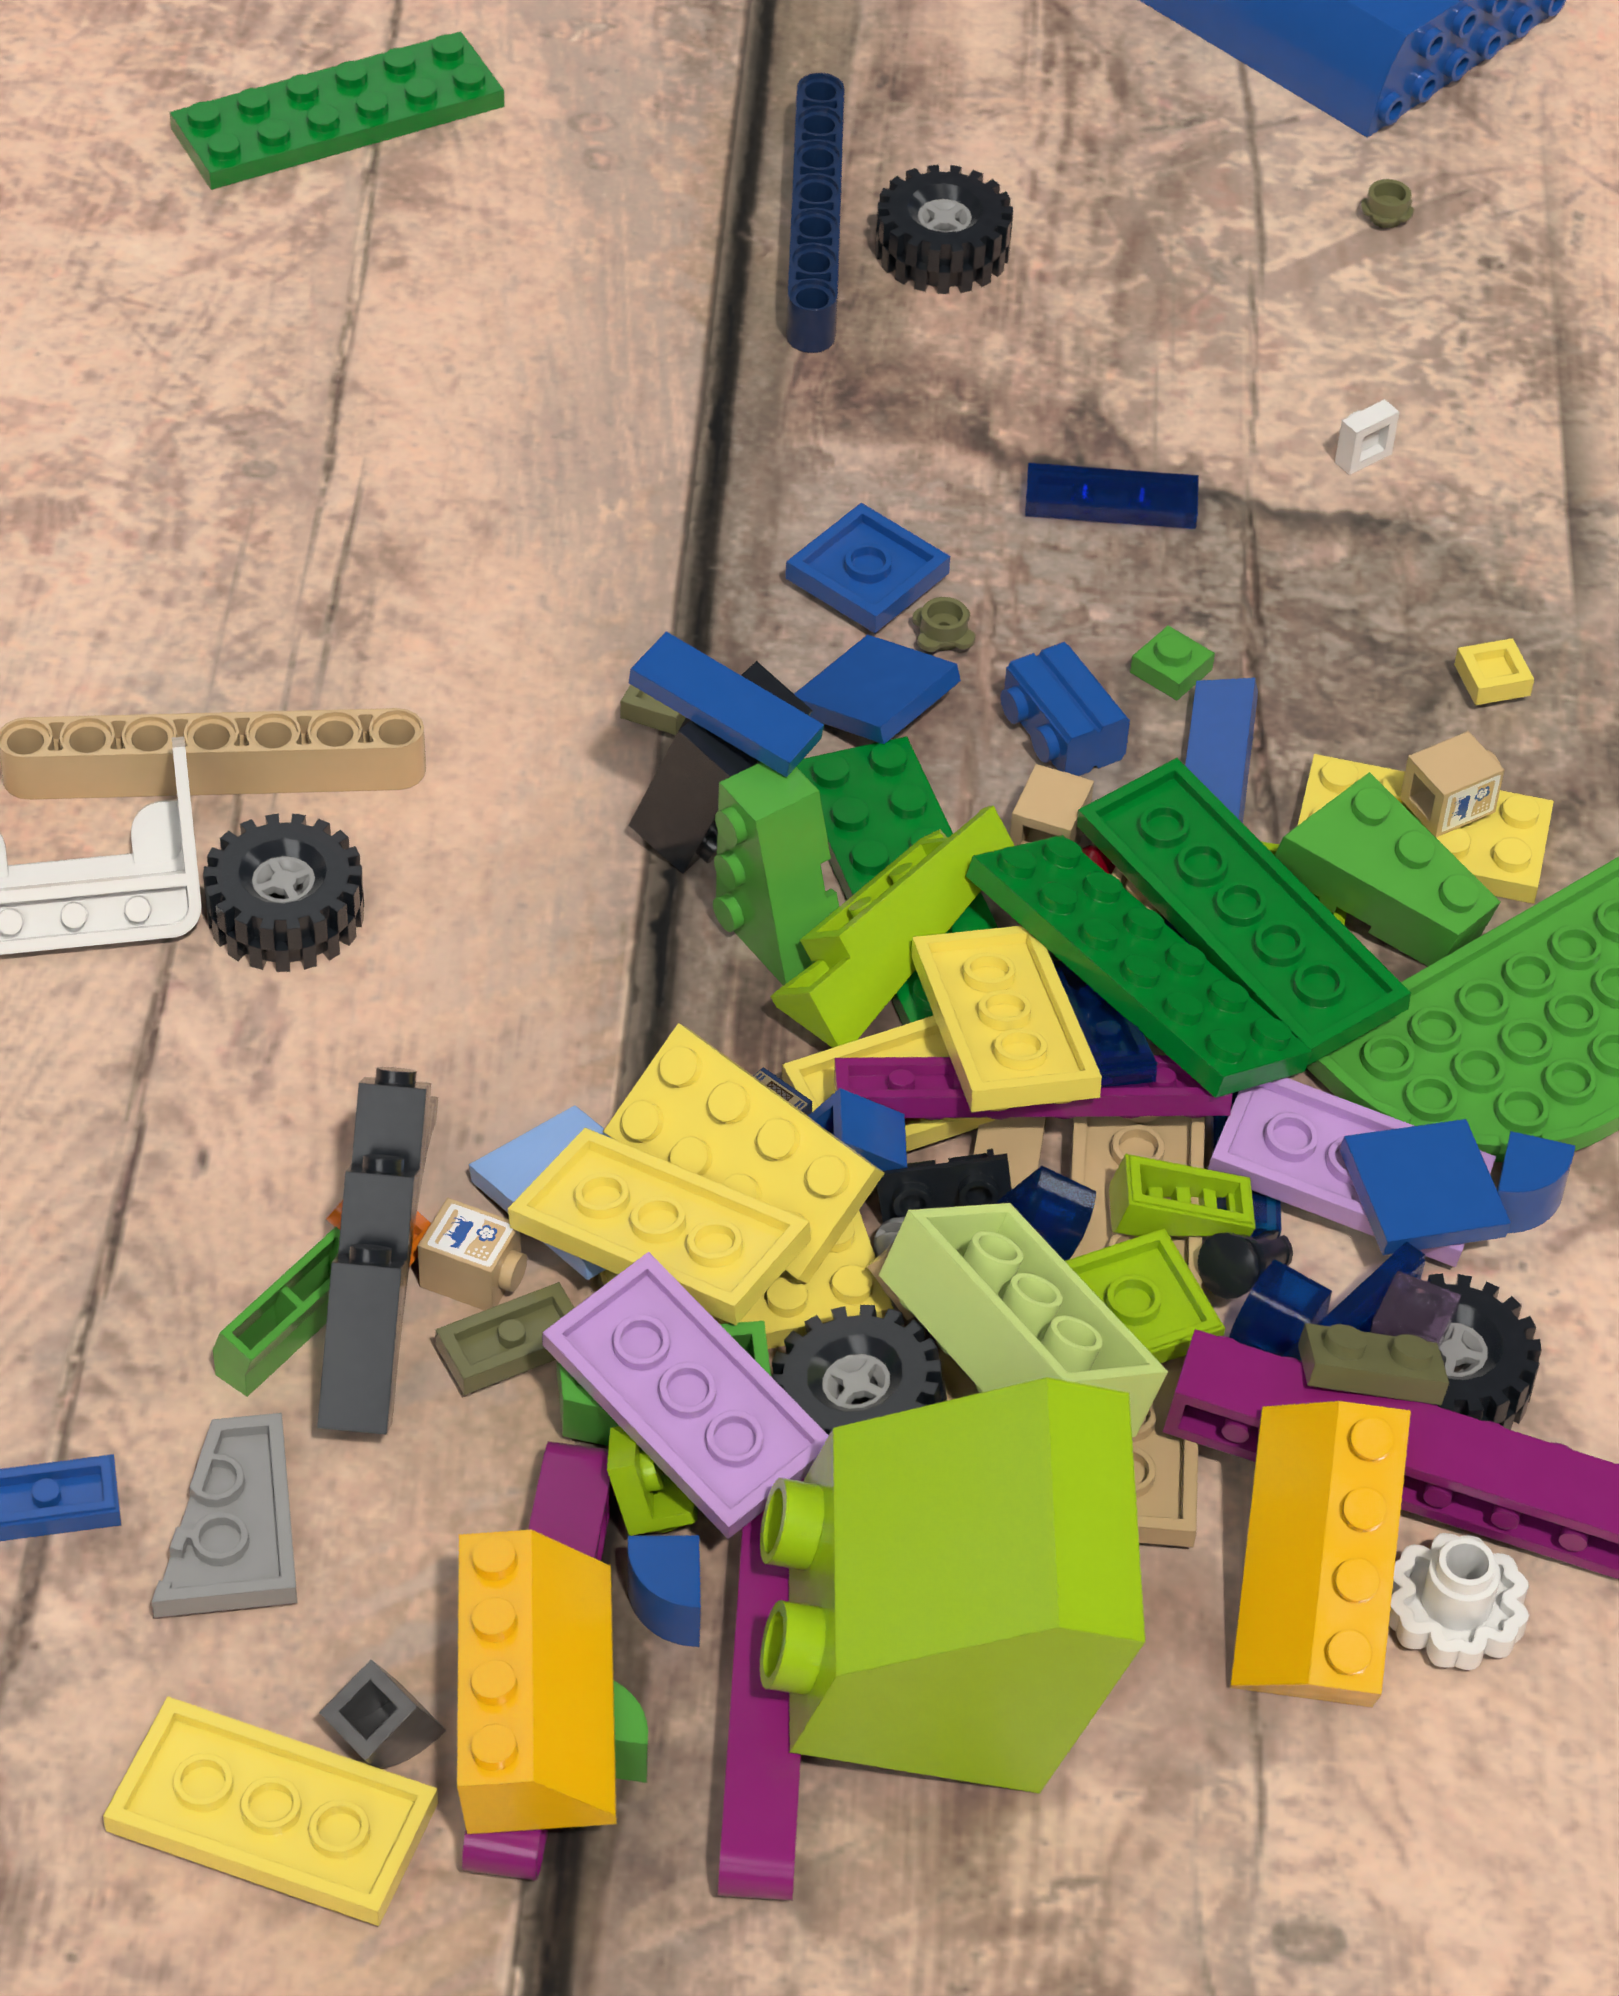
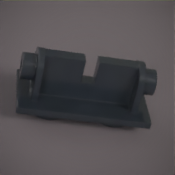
[877,1148,1014,1222]

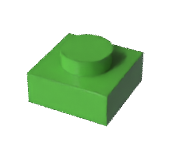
[1130,625,1215,701]

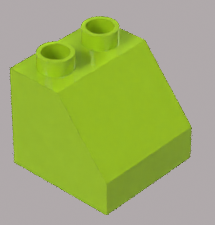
[760,1377,1145,1794]

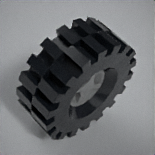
[875,165,1013,294]
[203,813,364,972]
[1370,1273,1541,1430]
[771,1305,947,1435]

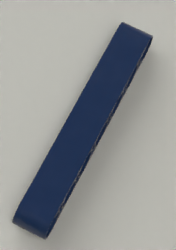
[786,73,845,353]

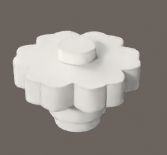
[1389,1533,1529,1670]

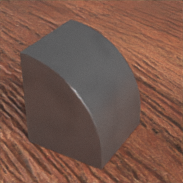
[319,1659,446,1768]

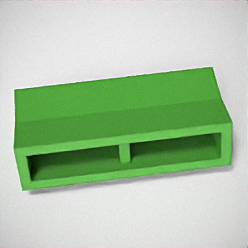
[213,1227,340,1397]

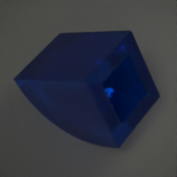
[996,1166,1097,1261]
[1229,1259,1332,1361]

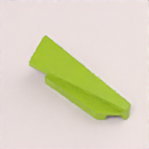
[770,805,1014,1048]

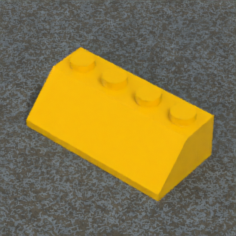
[1230,1401,1411,1707]
[457,1529,617,1834]

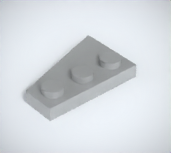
[152,1413,298,1618]

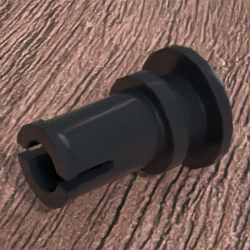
[1197,1230,1293,1299]

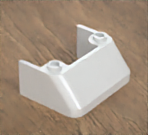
[0,736,202,955]

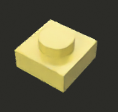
[1454,638,1534,705]

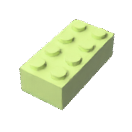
[879,1203,1168,1437]

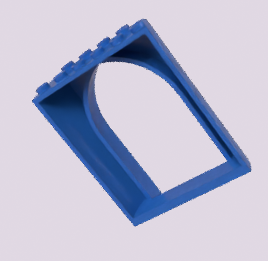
[1139,0,1566,138]

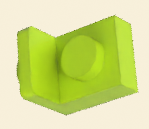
[607,1426,698,1536]

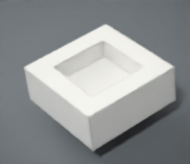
[1335,399,1399,475]

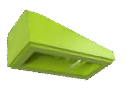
[1109,1154,1256,1236]

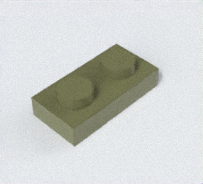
[435,1282,574,1395]
[1298,1323,1449,1405]

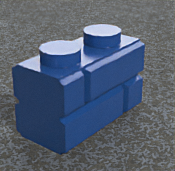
[1000,641,1130,776]

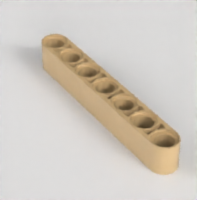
[0,708,426,800]

